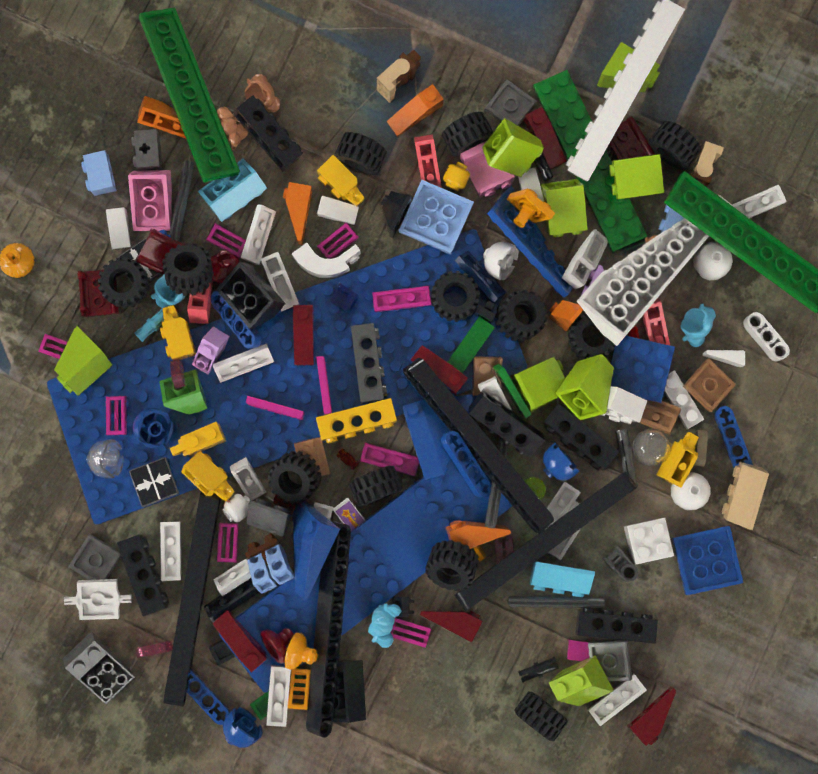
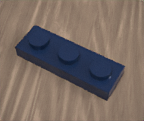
[455,251,506,303]

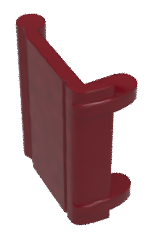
[609,116,655,160]
[135,228,184,274]
[77,270,119,317]

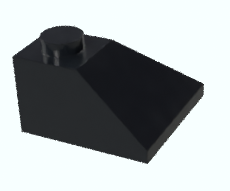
[381,191,411,238]

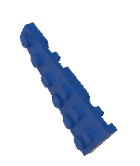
[487,185,573,298]

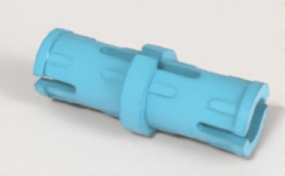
[134,308,164,342]

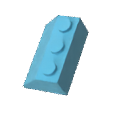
[198,158,267,222]
[529,562,595,598]

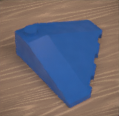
[402,394,477,482]
[292,501,340,600]

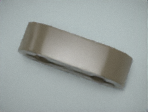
[694,430,708,467]

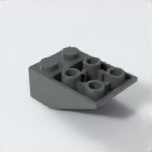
[246,498,292,537]
[63,631,135,704]

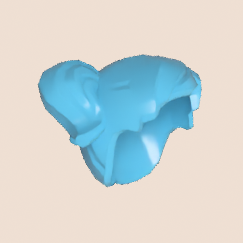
[151,274,185,308]
[680,304,716,347]
[368,603,402,648]

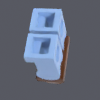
[245,533,295,594]

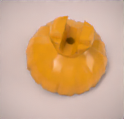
[0,243,35,278]
[285,632,318,670]

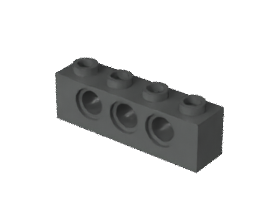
[351,323,387,404]

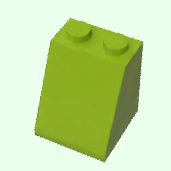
[597,42,660,93]
[482,118,544,177]
[609,154,664,199]
[540,179,588,237]
[54,326,112,396]
[555,354,614,420]
[512,357,566,412]
[549,655,614,706]

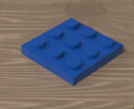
[611,336,675,403]
[672,526,743,595]

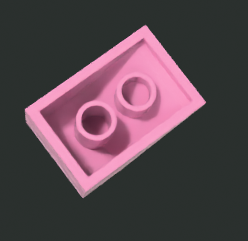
[128,170,172,231]

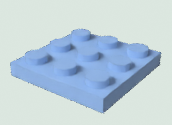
[399,180,474,255]

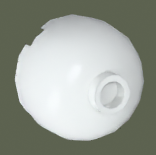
[483,241,519,281]
[693,242,733,280]
[671,472,711,510]

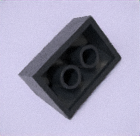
[216,262,286,329]
[333,660,366,723]

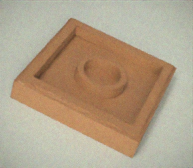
[683,358,736,412]

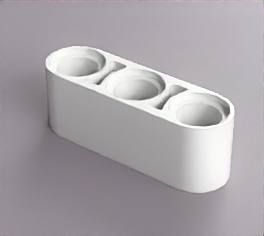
[743,312,790,361]

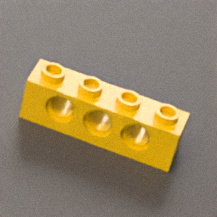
[316,398,397,444]

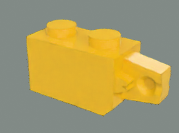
[317,155,365,207]
[160,305,196,361]
[170,422,226,457]
[656,432,699,488]
[181,451,235,501]

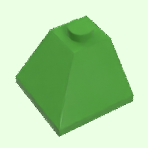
[160,369,208,415]

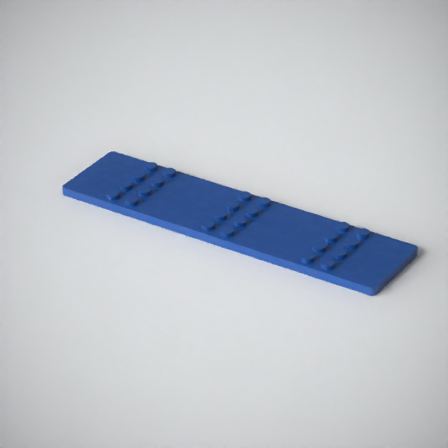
[219,451,512,692]

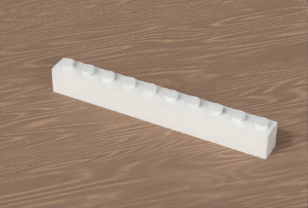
[566,0,685,181]

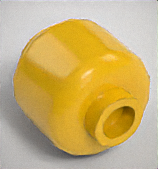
[443,162,471,191]

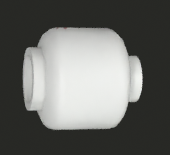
[222,493,250,522]

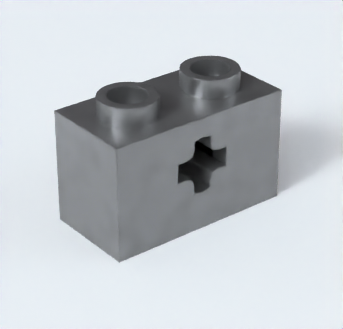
[131,129,162,170]

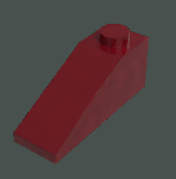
[524,107,566,169]
[293,305,314,365]
[410,345,468,396]
[213,610,267,673]
[420,610,483,642]
[627,686,676,746]

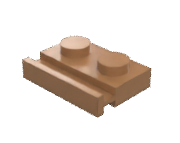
[472,357,503,396]
[640,400,681,435]
[294,436,330,476]

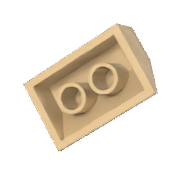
[722,462,769,530]

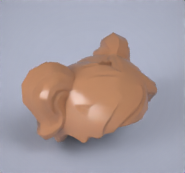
[245,74,280,113]
[217,107,248,150]

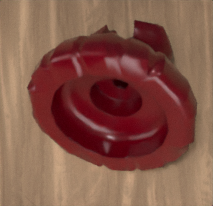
[210,250,240,284]
[260,628,294,664]

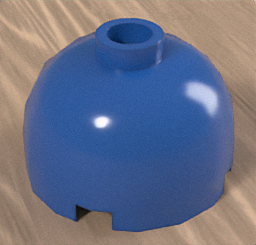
[133,408,173,448]
[543,442,580,481]
[223,707,263,748]

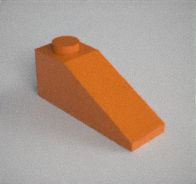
[387,84,444,137]
[137,96,186,138]
[283,182,313,245]
[549,300,583,331]
[445,520,511,549]

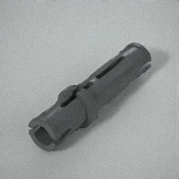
[616,429,638,486]

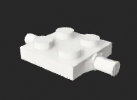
[64,579,132,620]

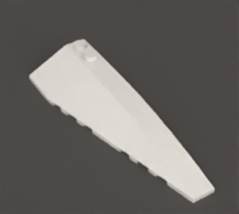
[577,195,734,346]

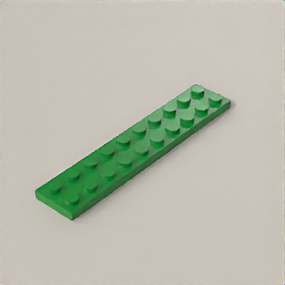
[139,7,240,183]
[533,70,648,253]
[664,171,818,313]

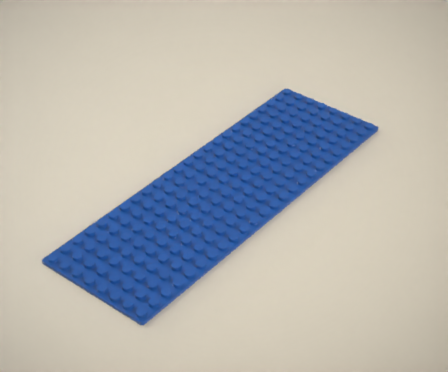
[47,229,527,524]

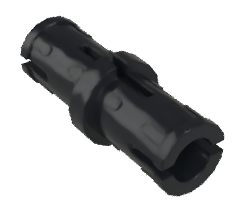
[518,657,559,683]

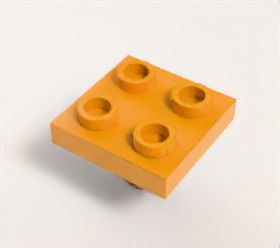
[507,188,555,228]

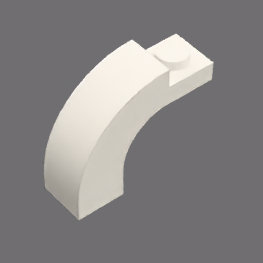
[292,243,361,278]

